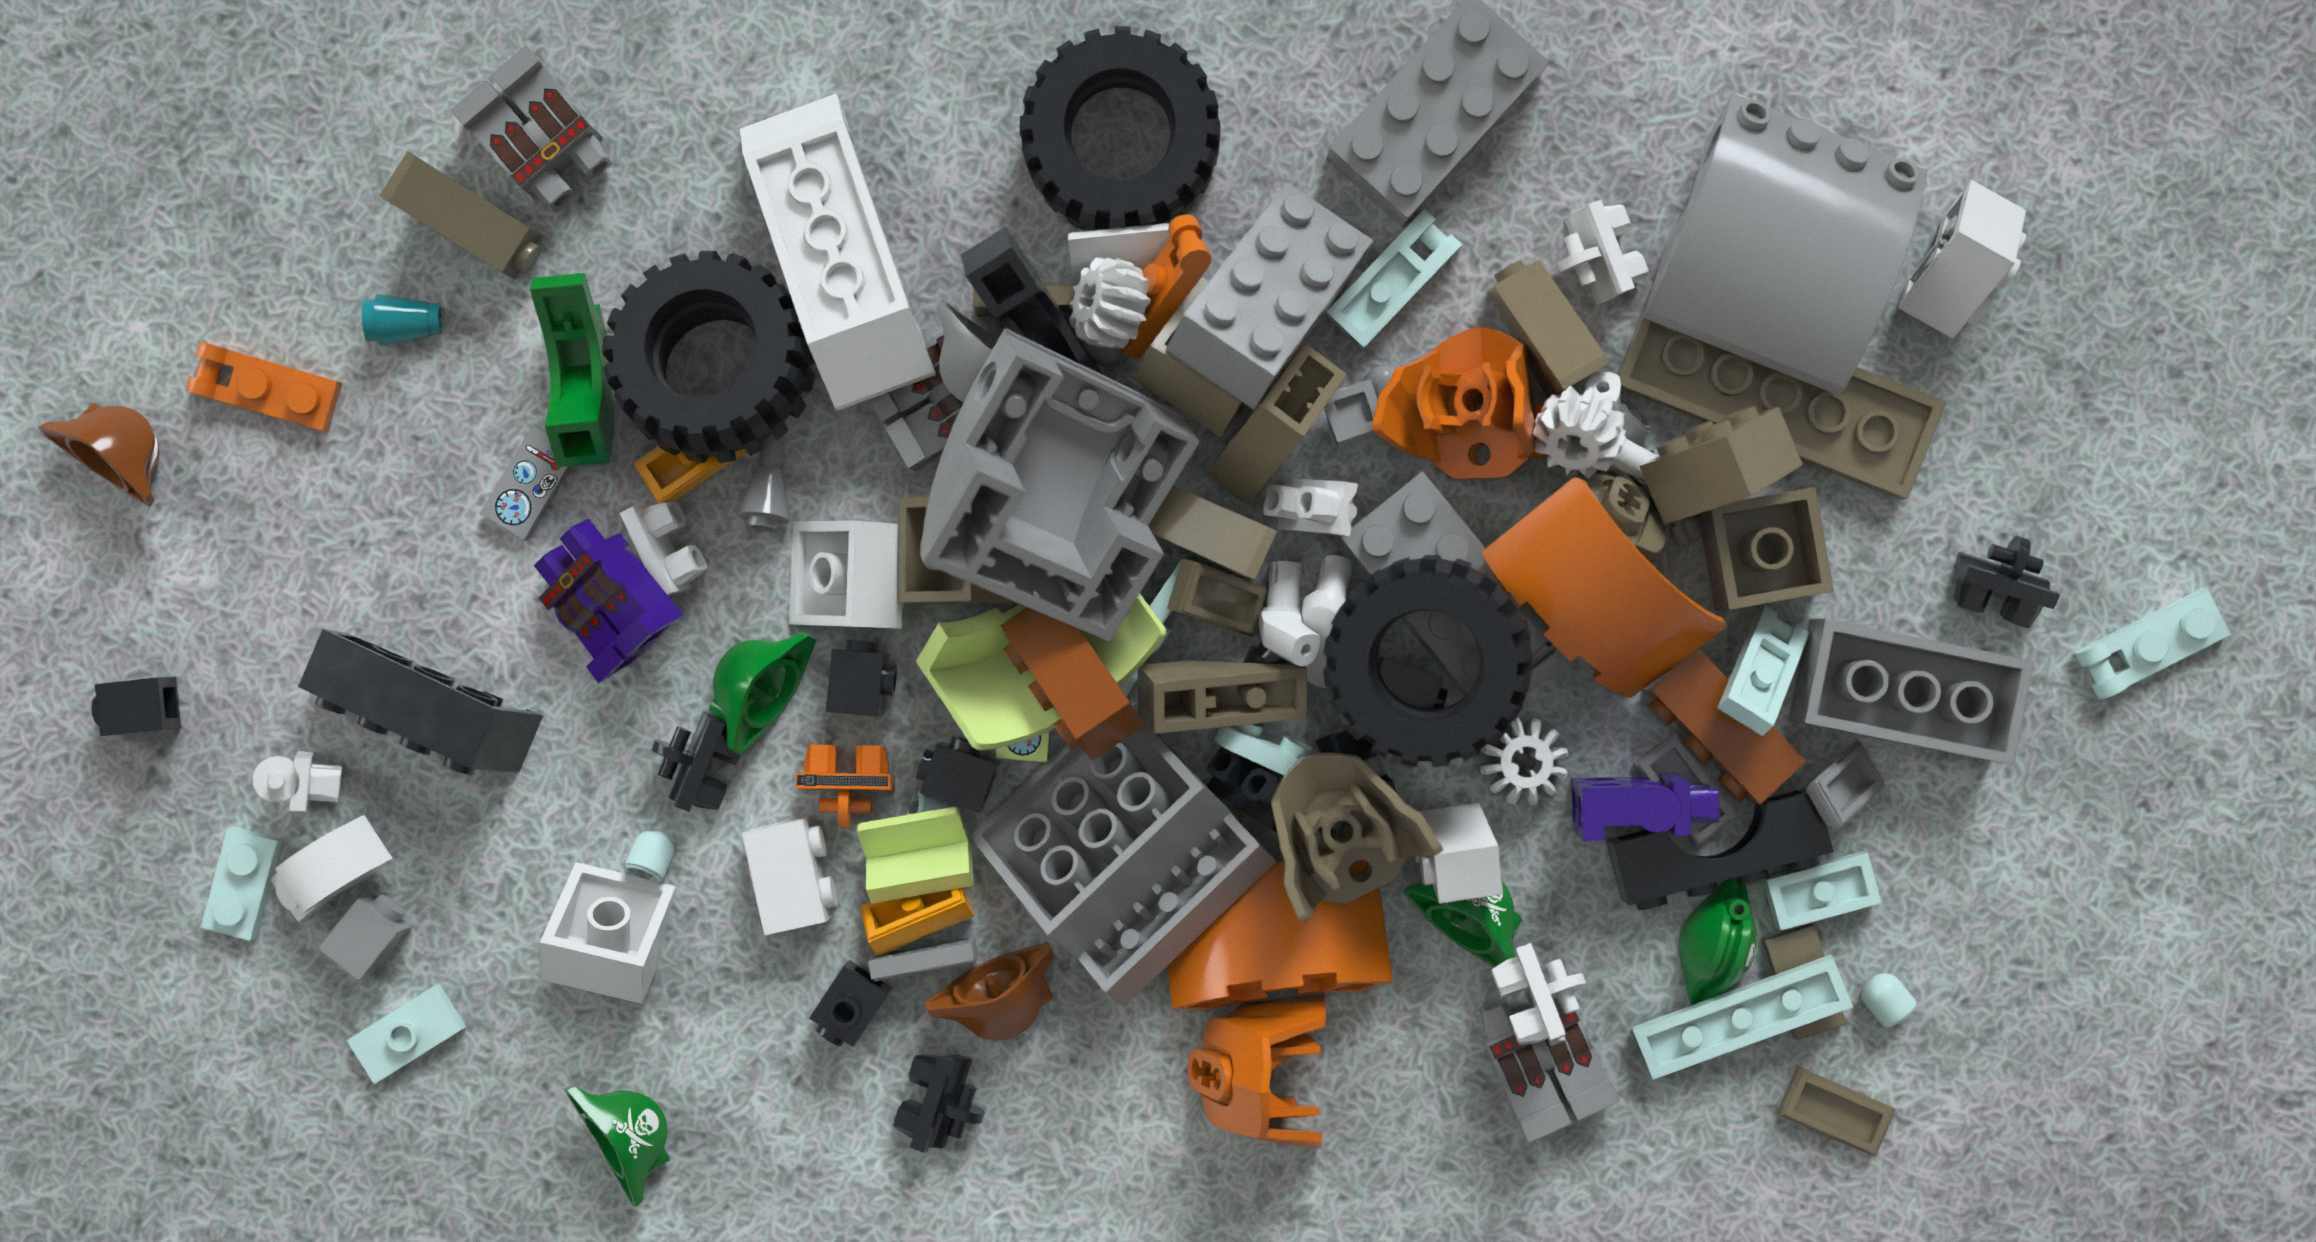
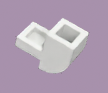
[270,815,392,922]

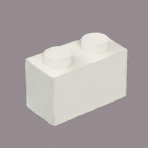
[1414,803,1503,903]
[742,816,838,936]

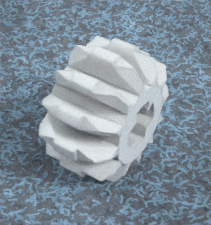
[1069,258,1151,349]
[1532,386,1626,479]
[1479,717,1568,805]

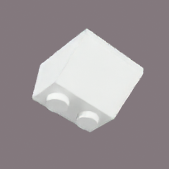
[789,520,904,629]
[540,862,676,1004]

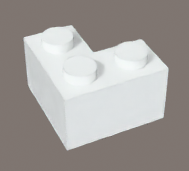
[1899,180,2026,339]

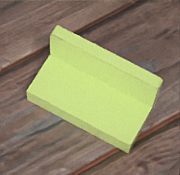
[857,807,974,904]

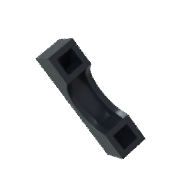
[961,226,1104,375]
[1605,788,1834,910]

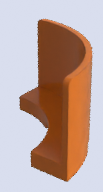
[1481,477,1727,698]
[1167,860,1393,1010]

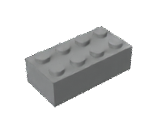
[1326,0,1549,228]
[1166,182,1374,410]
[1337,471,1549,696]
[1789,619,2035,765]

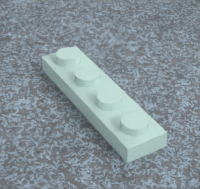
[1632,954,1853,1080]

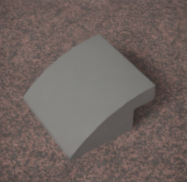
[969,710,1277,1007]

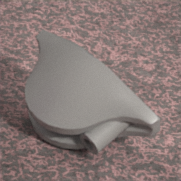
[937,300,997,402]

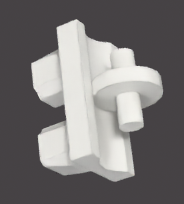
[1557,200,1649,305]
[1263,478,1358,536]
[620,501,708,596]
[252,751,343,812]
[1492,943,1587,1046]

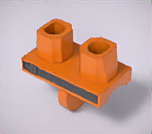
[796,744,896,828]

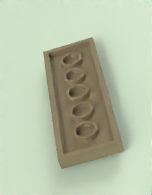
[1617,289,1946,500]

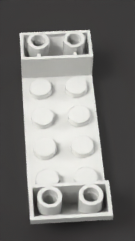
[740,94,936,411]

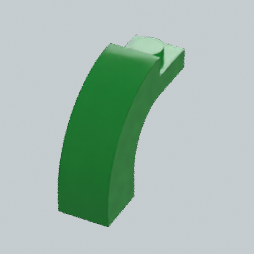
[530,273,614,468]

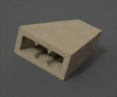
[379,151,542,279]
[1487,260,1610,399]
[1206,343,1347,504]
[1148,486,1278,582]

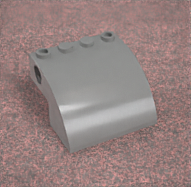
[1644,93,1928,396]
[921,328,1199,642]

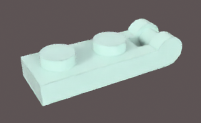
[1325,209,1463,350]
[2074,588,2231,700]
[1717,604,1810,736]

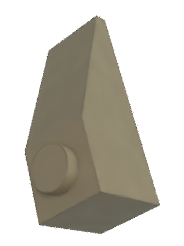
[1137,660,1307,734]

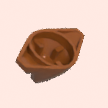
[39,403,160,507]
[924,942,1054,1041]

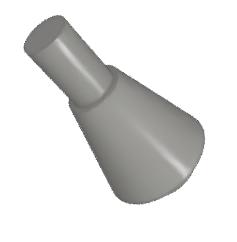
[738,434,790,532]

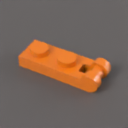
[1121,214,1211,359]
[185,341,342,432]

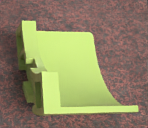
[916,594,1166,750]

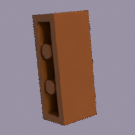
[1000,607,1145,761]
[1643,648,1806,805]

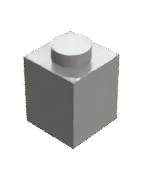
[318,894,412,981]

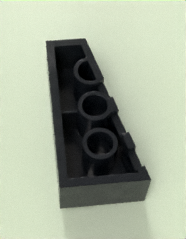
[298,629,543,775]

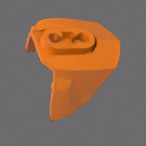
[1372,326,1536,480]
[1187,994,1326,1149]

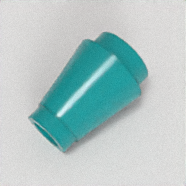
[362,294,442,346]

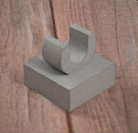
[1323,379,1378,449]

